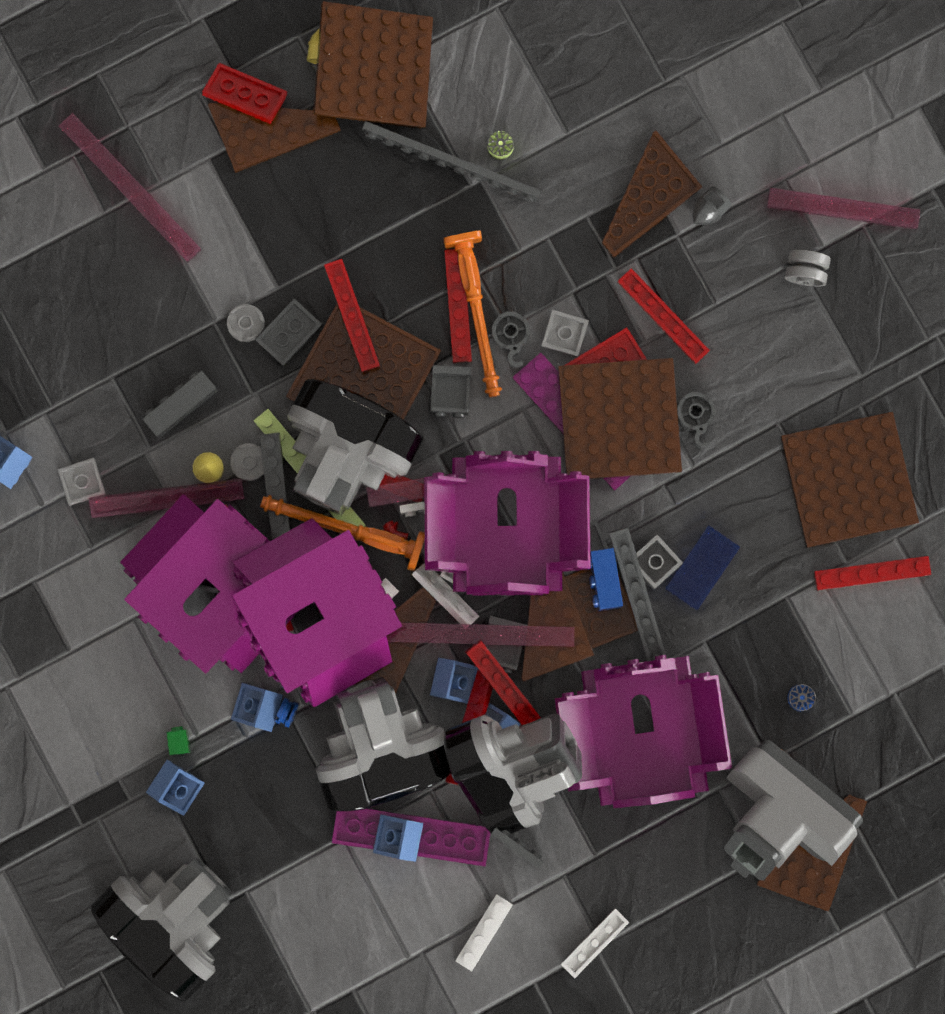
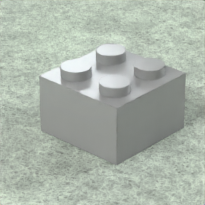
[636,535,683,590]

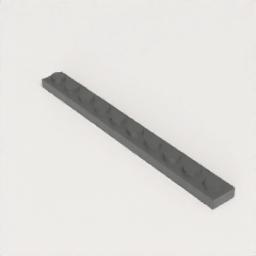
[363,121,541,202]

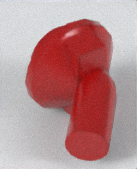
[383,520,408,540]

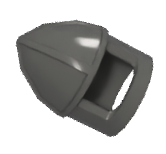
[692,186,732,225]

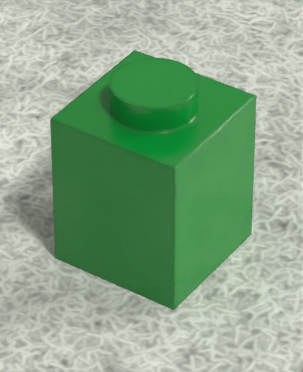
[167,726,191,755]

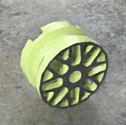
[487,130,514,160]

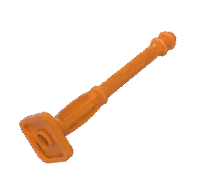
[443,230,502,398]
[260,495,425,571]

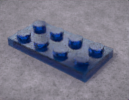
[665,525,740,610]

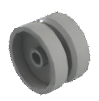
[785,250,831,287]

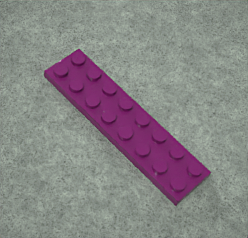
[512,352,631,491]
[332,804,491,867]

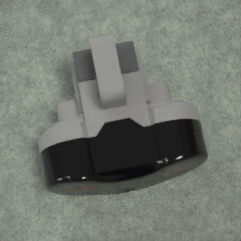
[287,379,424,516]
[316,677,455,812]
[444,714,582,834]
[90,858,234,1002]

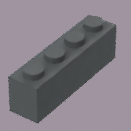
[143,371,218,439]

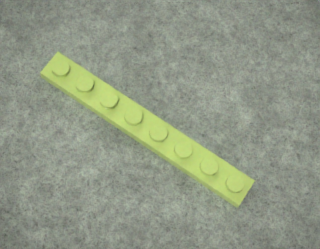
[254,409,366,527]

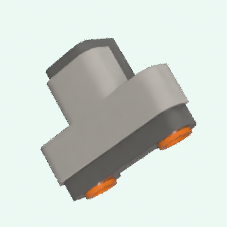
[724,740,863,880]

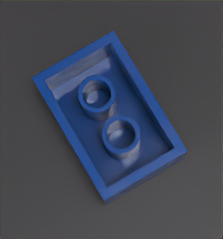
[588,548,623,612]

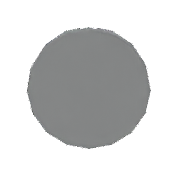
[227,304,265,342]
[230,443,264,481]

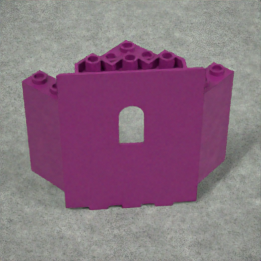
[424,451,591,596]
[120,494,298,674]
[232,518,402,707]
[555,655,732,808]

